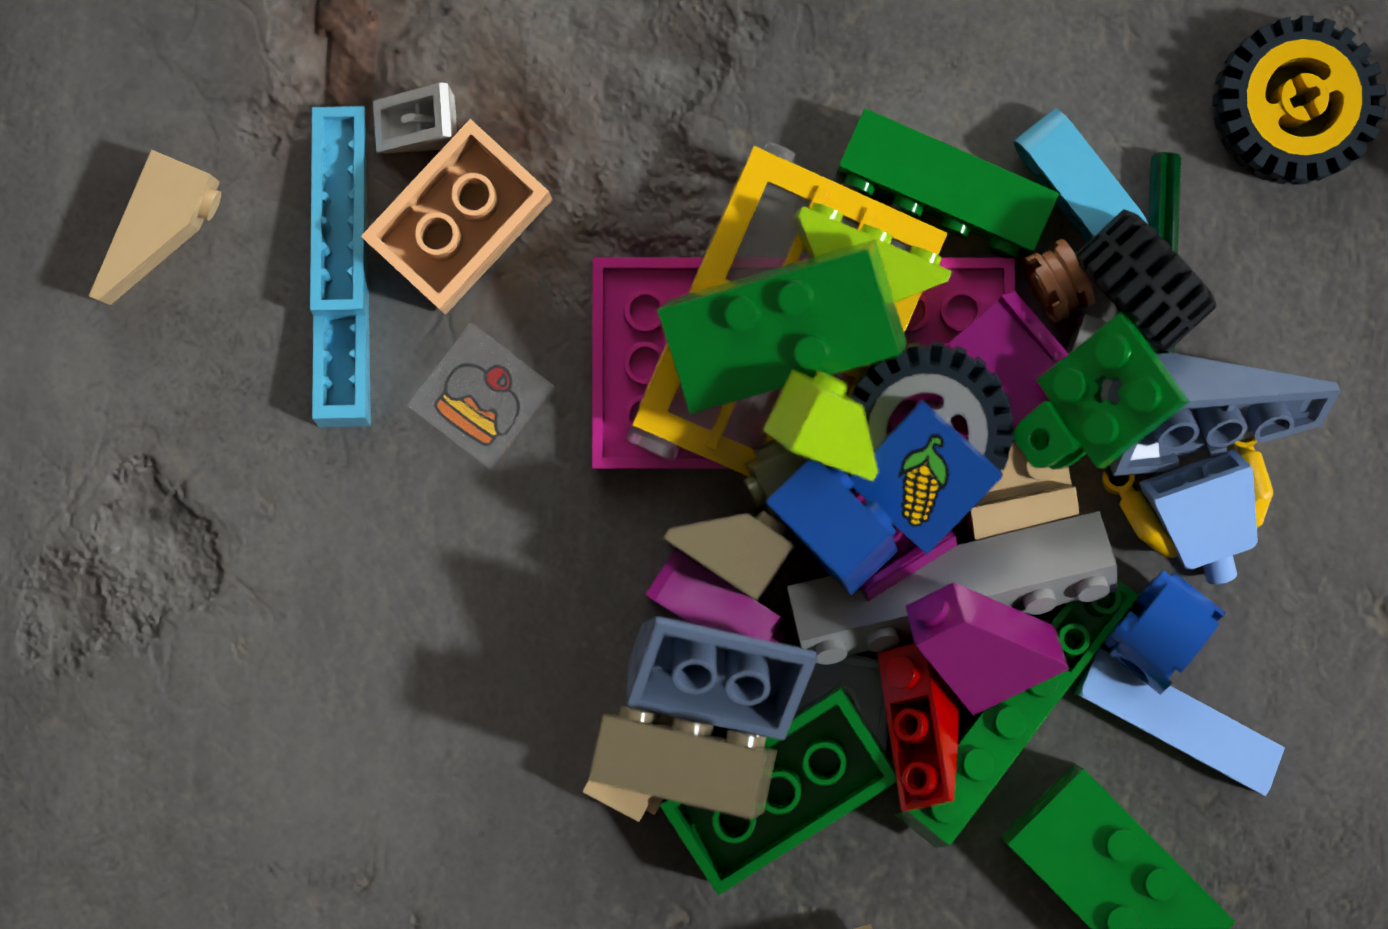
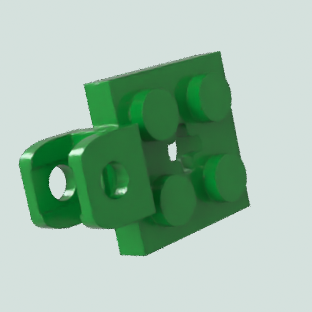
[1013,313,1190,470]

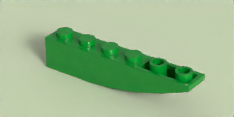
[894,579,1138,848]

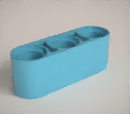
[1013,108,1148,243]

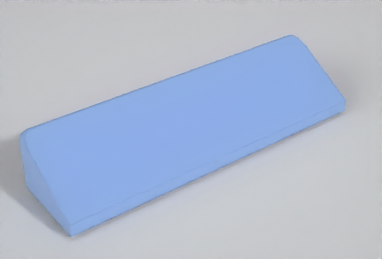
[1073,648,1285,796]

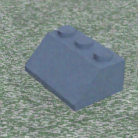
[627,616,817,740]

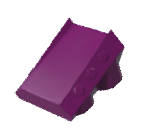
[944,291,1068,441]

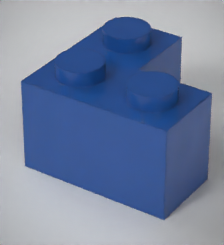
[766,458,897,596]

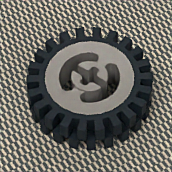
[850,341,1013,471]

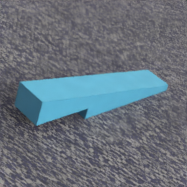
[310,106,371,427]

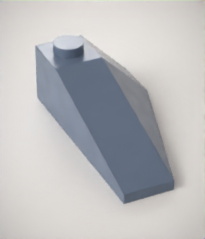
[1108,353,1341,476]

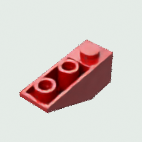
[877,643,961,812]

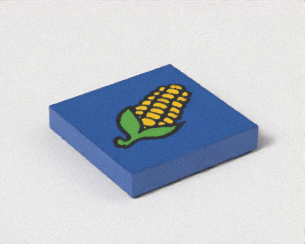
[849,400,1003,554]

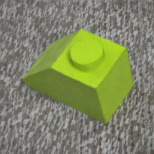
[763,371,878,481]

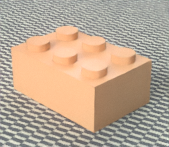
[361,119,552,315]

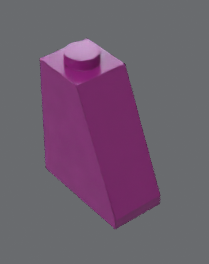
[646,549,785,643]
[905,582,1069,715]

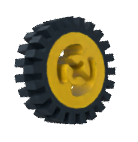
[1212,15,1386,185]

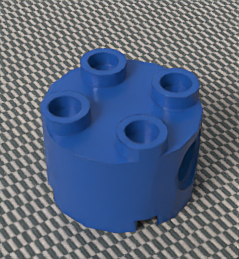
[1103,570,1226,695]

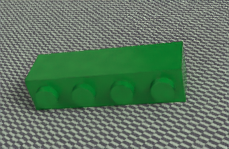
[836,108,1059,260]

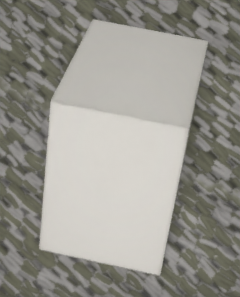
[373,83,457,153]

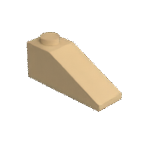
[89,149,221,305]

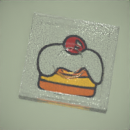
[407,322,555,470]

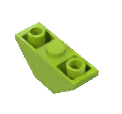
[792,202,952,302]

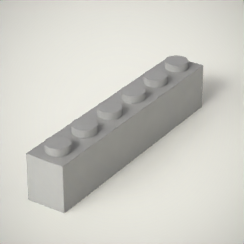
[787,511,1118,665]

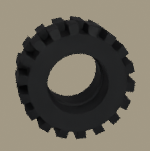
[1076,209,1217,352]

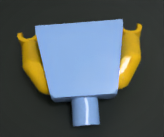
[1102,437,1273,585]

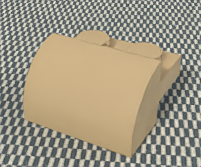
[965,440,1079,542]

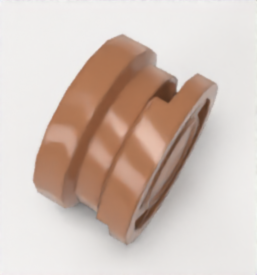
[1022,239,1095,323]

